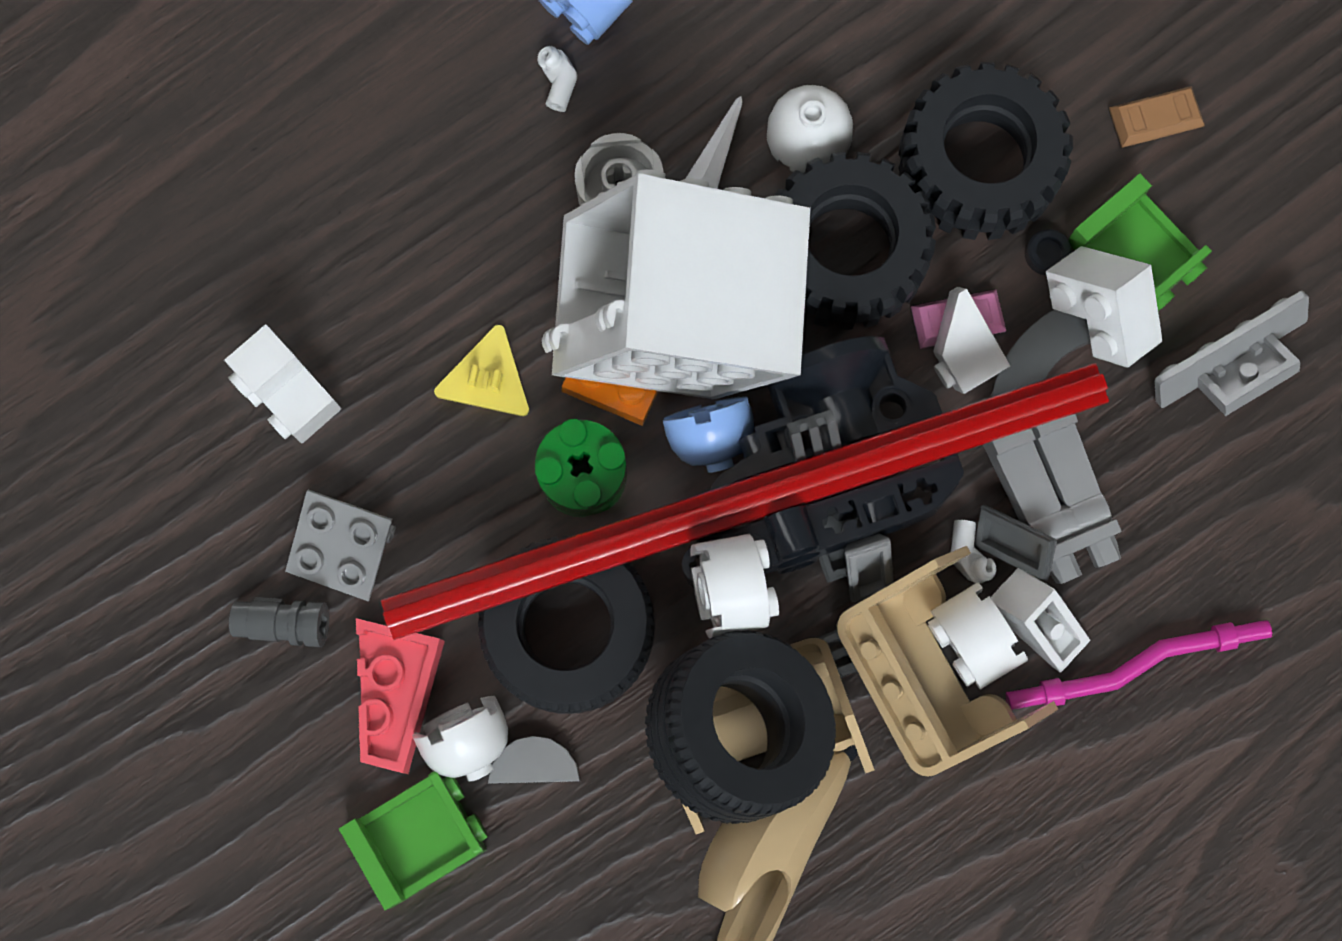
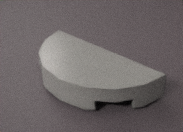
[488,736,580,784]

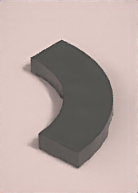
[990,310,1091,398]

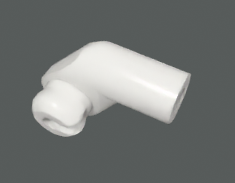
[537,46,577,112]
[951,520,996,583]

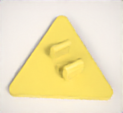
[434,325,529,416]

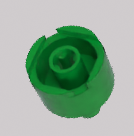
[535,419,627,517]

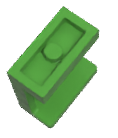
[1068,174,1212,311]
[339,771,488,910]

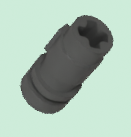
[229,597,329,648]

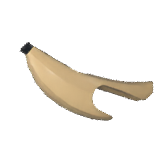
[698,745,858,941]

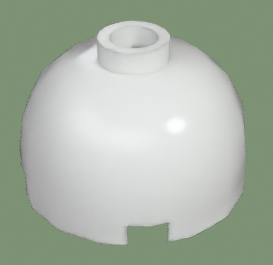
[767,85,853,174]
[412,696,508,781]

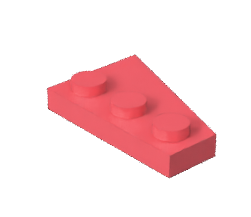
[356,618,445,774]

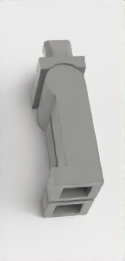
[983,414,1122,584]

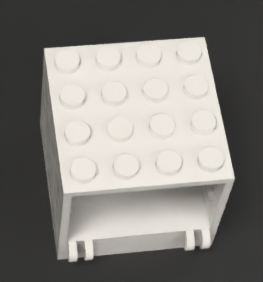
[542,170,810,399]

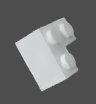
[1046,246,1162,368]
[224,324,341,444]

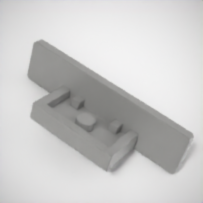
[1155,291,1309,416]

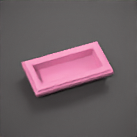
[911,289,1006,349]

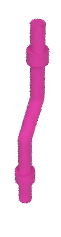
[1005,620,1272,710]

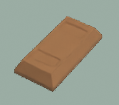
[1109,86,1205,148]

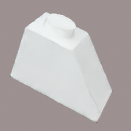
[933,287,1010,394]
[991,568,1090,673]

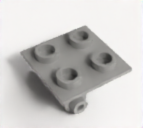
[285,489,396,601]

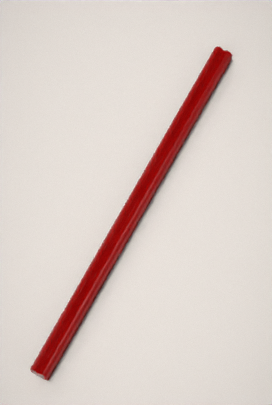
[381,363,1109,640]

